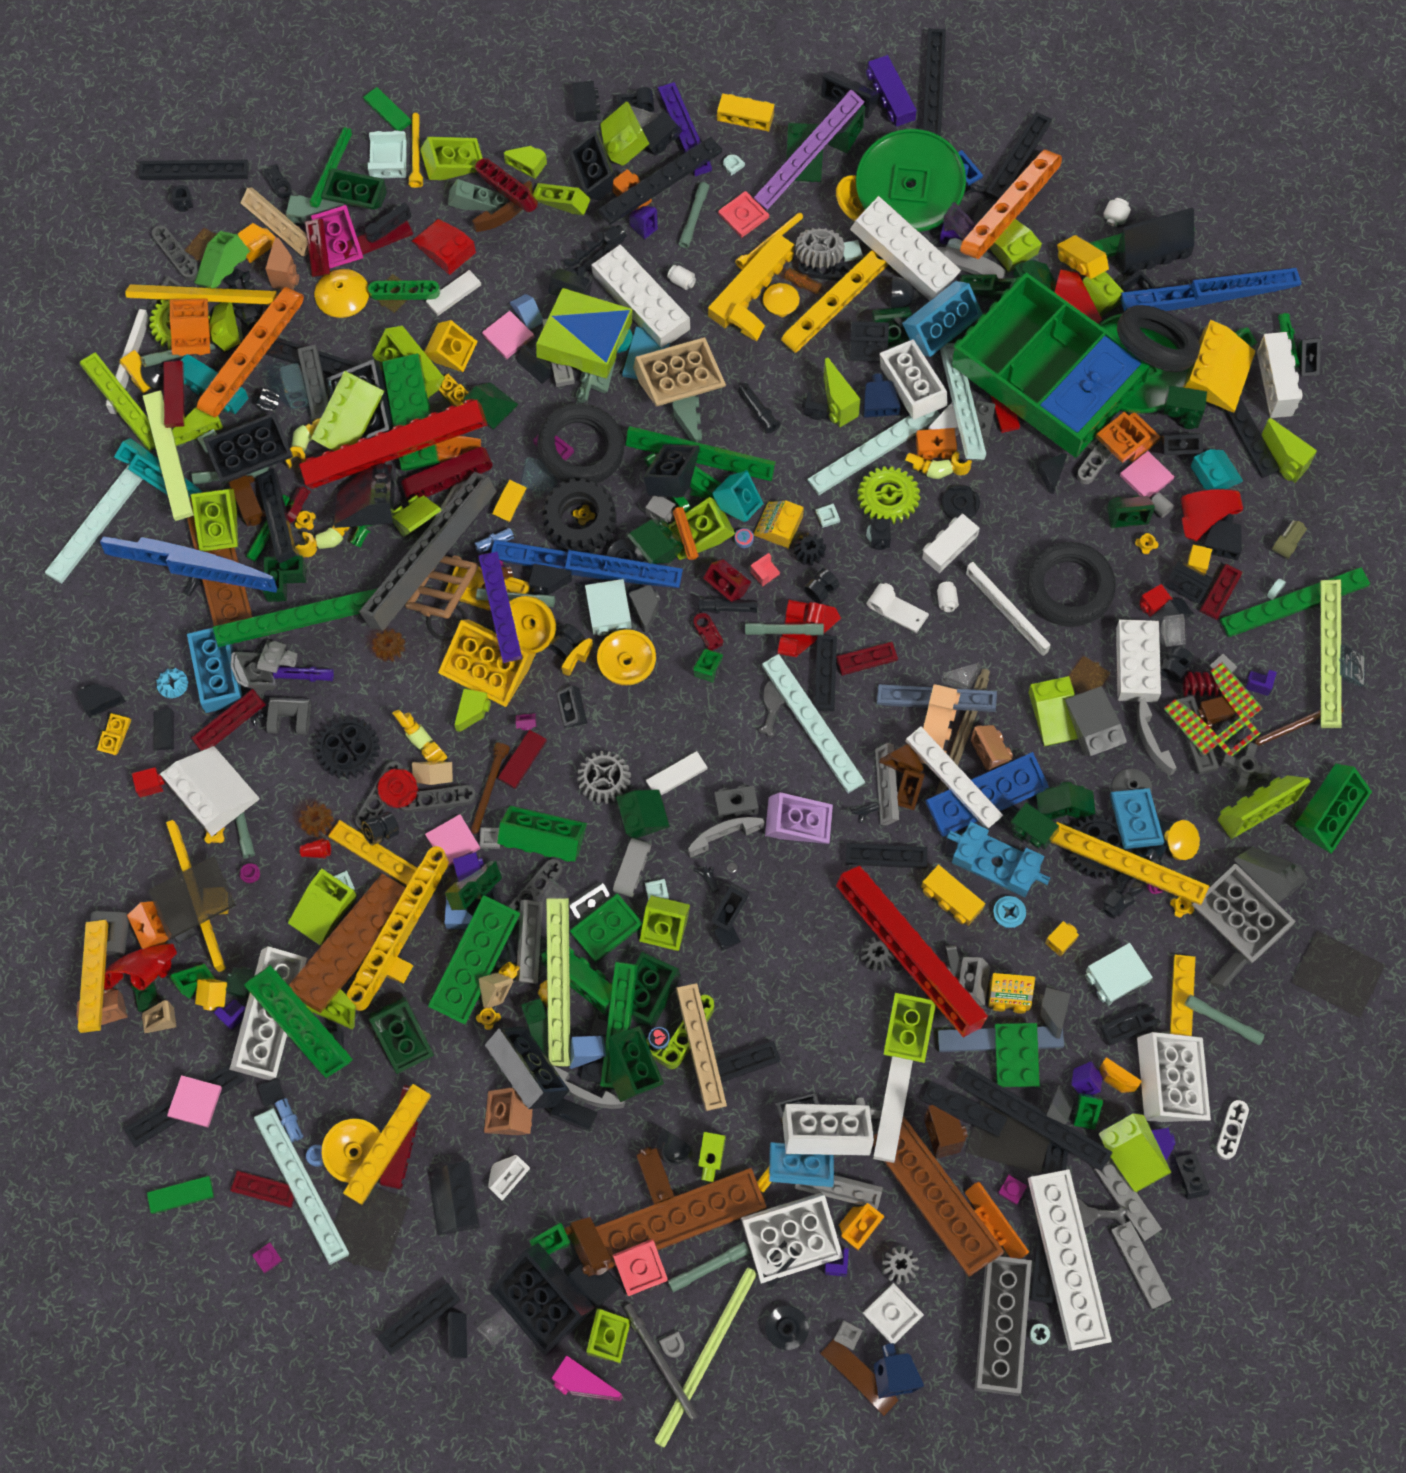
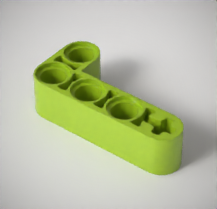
[646,995,714,1069]

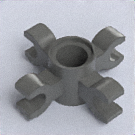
[1221,742,1272,792]

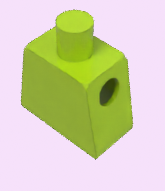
[699,1132,726,1182]

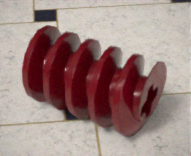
[1183,672,1221,696]

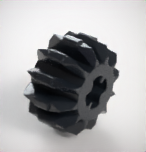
[794,532,826,566]

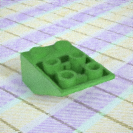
[194,231,250,289]

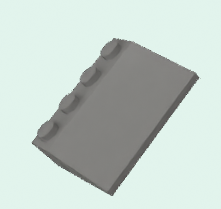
[1192,864,1296,963]

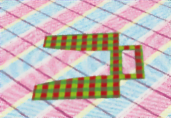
[1164,662,1263,756]

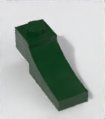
[960,274,1016,301]
[445,861,502,910]
[521,998,548,1058]

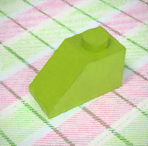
[504,146,547,179]
[454,689,491,732]

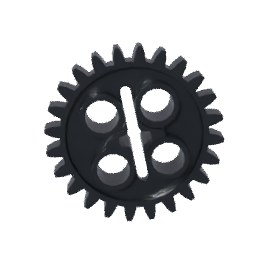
[315,716,380,779]
[1066,814,1133,879]

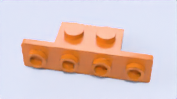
[436,436,481,462]
[965,1182,1029,1259]

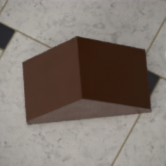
[879,744,923,774]
[897,768,925,810]

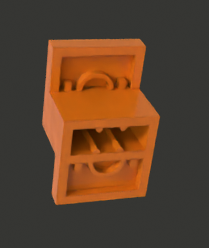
[170,298,210,356]
[1096,412,1161,463]

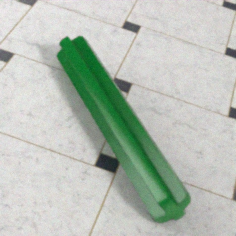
[247,495,290,561]

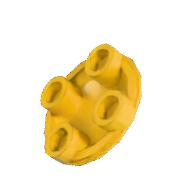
[763,283,800,317]
[1164,820,1200,860]

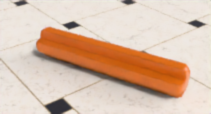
[673,507,698,560]

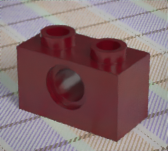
[703,559,752,602]

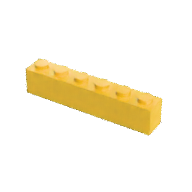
[708,233,795,329]

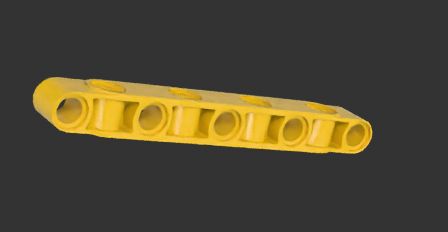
[781,250,889,353]
[347,846,449,1011]

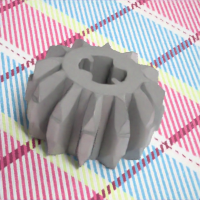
[882,1247,919,1285]

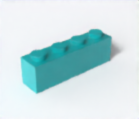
[180,354,249,414]

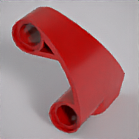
[1054,270,1102,324]
[1181,489,1243,541]
[778,600,841,657]
[104,944,177,990]

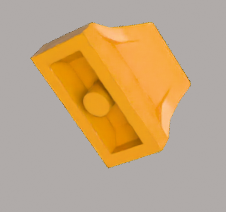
[238,223,275,263]
[1099,1057,1142,1093]
[839,1203,884,1251]

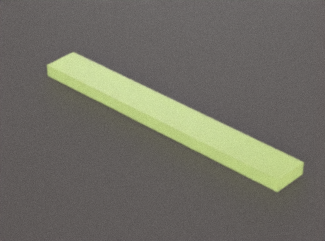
[143,390,194,521]
[1321,580,1342,728]
[546,898,570,1066]

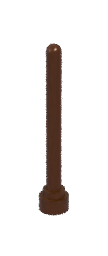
[1254,704,1343,746]
[471,742,510,834]

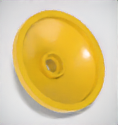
[836,175,865,221]
[314,269,370,318]
[509,596,556,653]
[597,630,656,685]
[322,1119,381,1183]

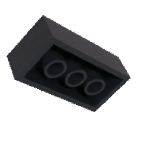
[485,1027,570,1109]

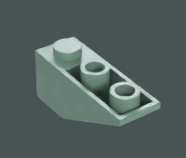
[448,179,508,211]
[286,195,344,225]
[673,396,702,443]

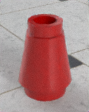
[300,839,331,858]

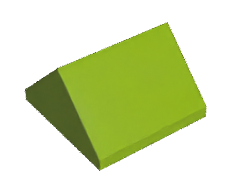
[586,1309,631,1363]

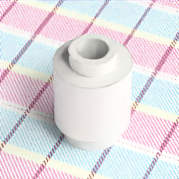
[667,265,696,290]
[937,582,959,612]

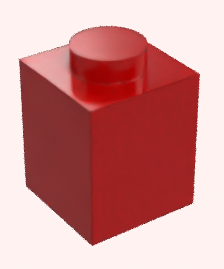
[1139,584,1172,617]
[132,767,165,798]

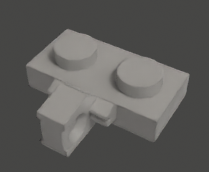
[257,640,298,673]

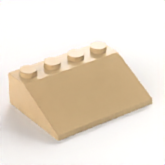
[633,337,726,406]

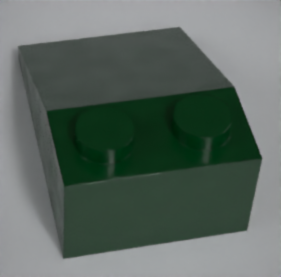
[786,123,823,182]
[369,996,434,1074]
[608,1026,664,1102]

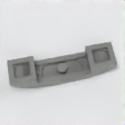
[937,247,1006,279]
[1137,698,1176,775]
[688,817,764,858]
[553,1066,625,1109]

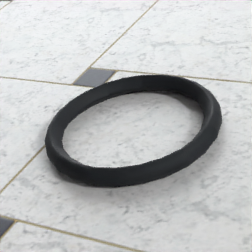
[427,603,467,640]

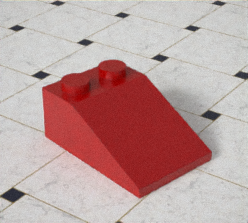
[412,219,476,275]

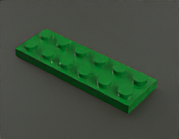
[382,353,440,471]
[428,895,520,1024]
[244,965,353,1078]

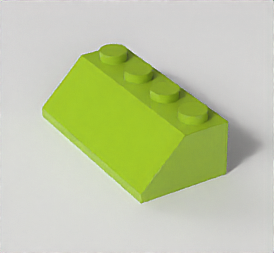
[372,325,445,398]
[311,371,384,451]

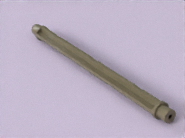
[935,669,990,796]

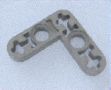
[1077,437,1112,484]

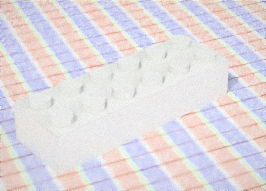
[850,196,961,301]
[592,245,690,348]
[230,946,307,1080]

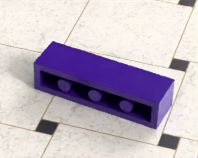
[866,55,917,127]

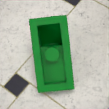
[690,466,722,500]
[693,649,723,683]
[170,964,215,999]
[1074,1093,1103,1130]
[530,1223,570,1255]

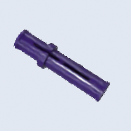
[273,666,334,682]

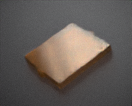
[185,228,217,261]
[1069,656,1111,693]

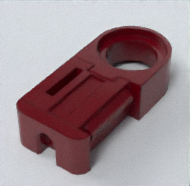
[286,486,311,524]
[694,613,723,651]

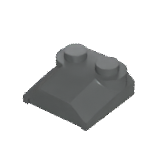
[231,652,277,694]

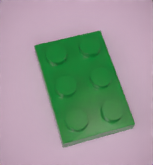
[570,893,643,963]
[994,1023,1040,1087]

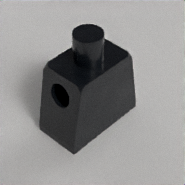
[1203,514,1242,561]

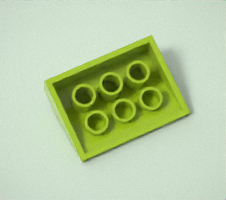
[1218,775,1311,840]

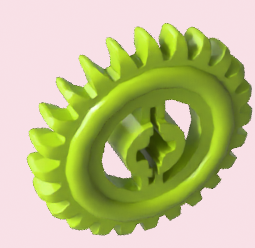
[149,299,211,350]
[857,466,920,525]

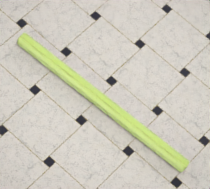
[655,1268,757,1447]

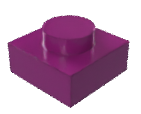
[516,713,536,730]
[998,1175,1027,1205]
[252,1243,283,1273]

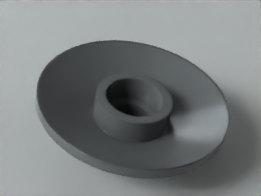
[1112,769,1152,793]

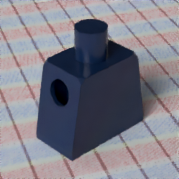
[863,373,900,418]
[874,1343,924,1399]

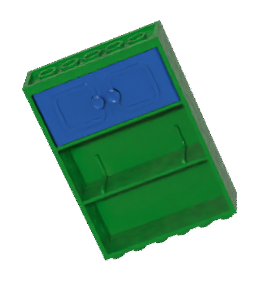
[952,272,1151,458]

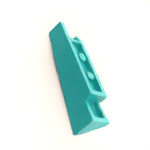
[114,438,203,497]

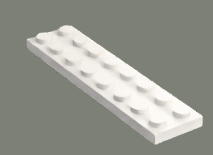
[1028,1169,1112,1351]

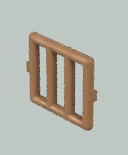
[405,555,478,619]

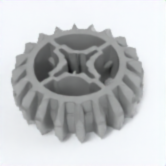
[795,227,845,269]
[577,751,631,804]

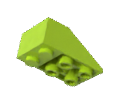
[288,869,357,946]

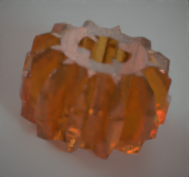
[372,629,405,662]
[299,802,334,837]

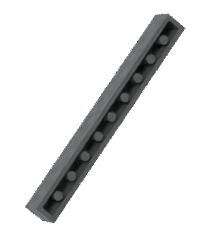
[359,472,497,631]

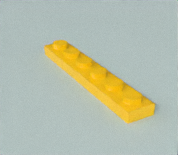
[78,920,108,1033]
[343,1084,431,1205]

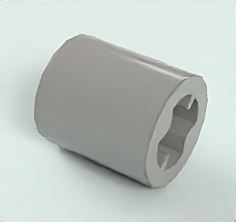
[1151,492,1174,518]

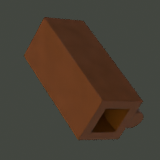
[229,475,266,527]
[1198,696,1240,728]
[636,1147,674,1205]
[564,1217,611,1277]

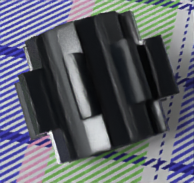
[256,388,280,413]

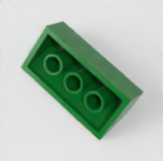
[1295,763,1372,854]
[497,806,587,862]
[541,947,613,1016]

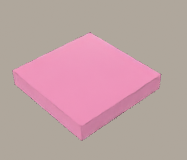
[482,311,534,359]
[1120,451,1174,498]
[425,815,480,867]
[167,1075,222,1128]

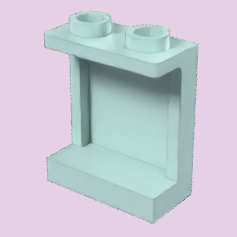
[368,131,407,178]
[585,579,632,636]
[1085,943,1153,1006]

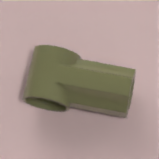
[1272,520,1307,560]

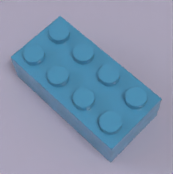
[902,281,982,357]
[187,628,243,713]

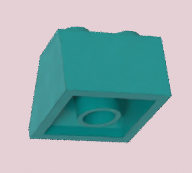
[1191,449,1243,490]
[712,471,764,522]

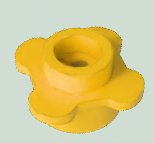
[573,504,595,526]
[295,511,316,530]
[1135,533,1158,554]
[204,827,225,844]
[1170,897,1194,918]
[499,962,520,979]
[476,1007,501,1030]

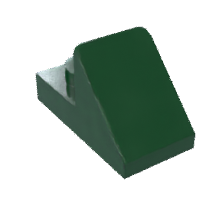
[131,980,159,1012]

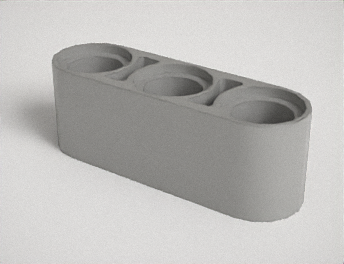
[613,838,652,898]

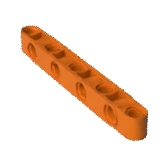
[960,149,1062,259]
[197,287,304,418]

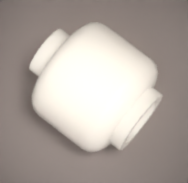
[1103,198,1131,227]

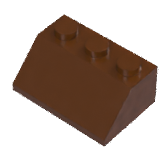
[924,1105,968,1159]

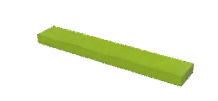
[80,352,156,452]

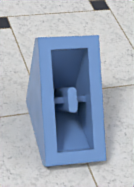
[510,294,543,330]
[445,897,472,929]
[569,1036,606,1069]

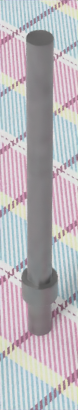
[624,1304,699,1421]

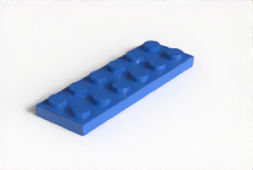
[925,752,1049,837]

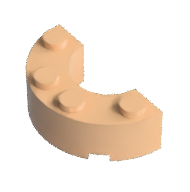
[917,684,960,764]

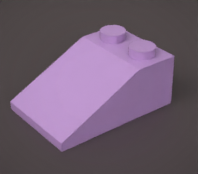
[765,792,833,844]

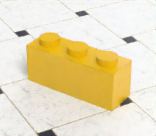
[717,93,775,132]
[1057,235,1109,279]
[921,865,986,926]

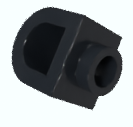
[172,185,193,212]

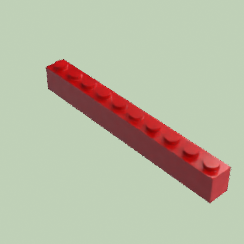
[299,399,488,489]
[836,865,988,1038]

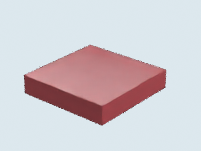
[718,191,769,238]
[613,1239,668,1296]

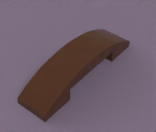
[472,180,533,232]
[820,1339,898,1416]

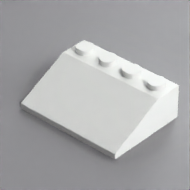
[160,746,260,836]
[1137,1032,1211,1122]
[741,1192,843,1283]

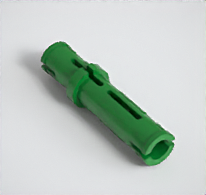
[1278,313,1300,368]

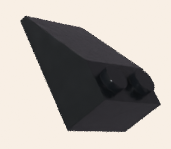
[643,444,700,498]

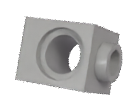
[645,496,675,523]

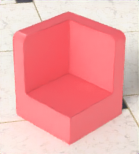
[751,553,780,587]

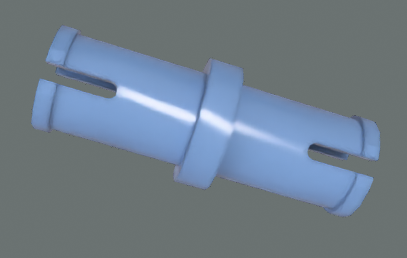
[474,528,514,554]
[275,1098,304,1142]

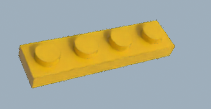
[1170,954,1195,1036]

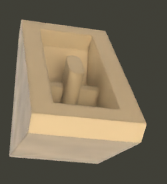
[412,762,453,785]
[479,973,513,1008]
[142,1000,176,1033]

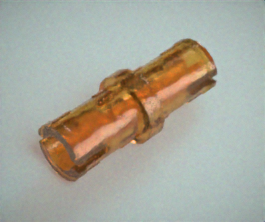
[784,268,822,295]

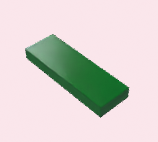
[363,87,412,131]
[147,1176,215,1214]

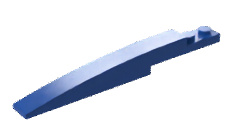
[1120,268,1302,312]
[100,536,277,592]
[491,540,683,588]

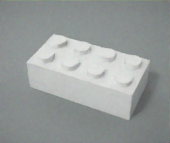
[1257,332,1302,418]
[880,339,947,420]
[1116,620,1161,702]
[782,1104,874,1155]

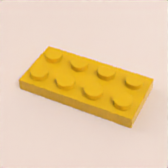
[445,566,529,611]

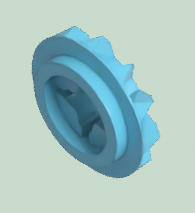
[156,668,188,698]
[993,896,1026,928]

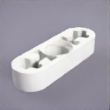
[1216,1100,1249,1160]

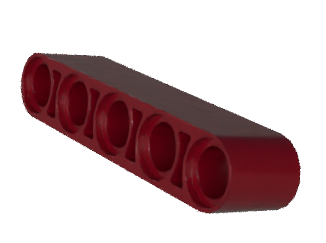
[475,158,538,212]
[401,447,493,501]
[380,1085,426,1189]

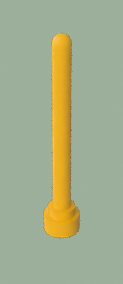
[409,113,423,188]
[735,213,803,270]

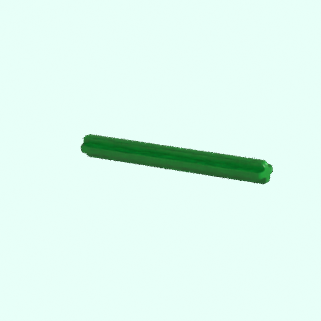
[309,127,352,208]

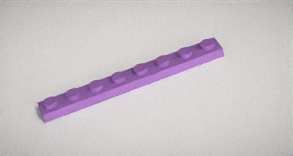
[753,90,864,210]

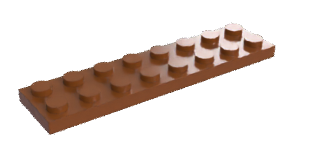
[187,490,253,626]
[288,874,416,1014]
[872,1116,1004,1277]
[596,1168,767,1270]

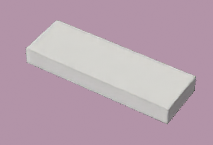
[426,270,481,316]
[646,751,707,795]

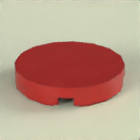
[378,769,418,808]

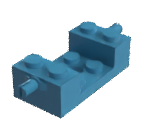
[947,822,1051,897]

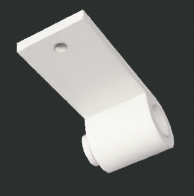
[866,583,929,633]

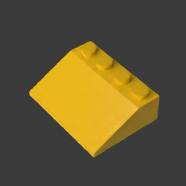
[1183,320,1255,413]
[438,619,536,707]

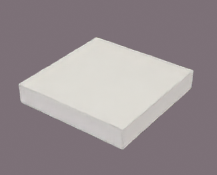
[862,1283,924,1344]

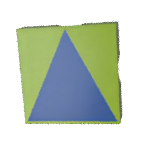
[536,288,633,379]

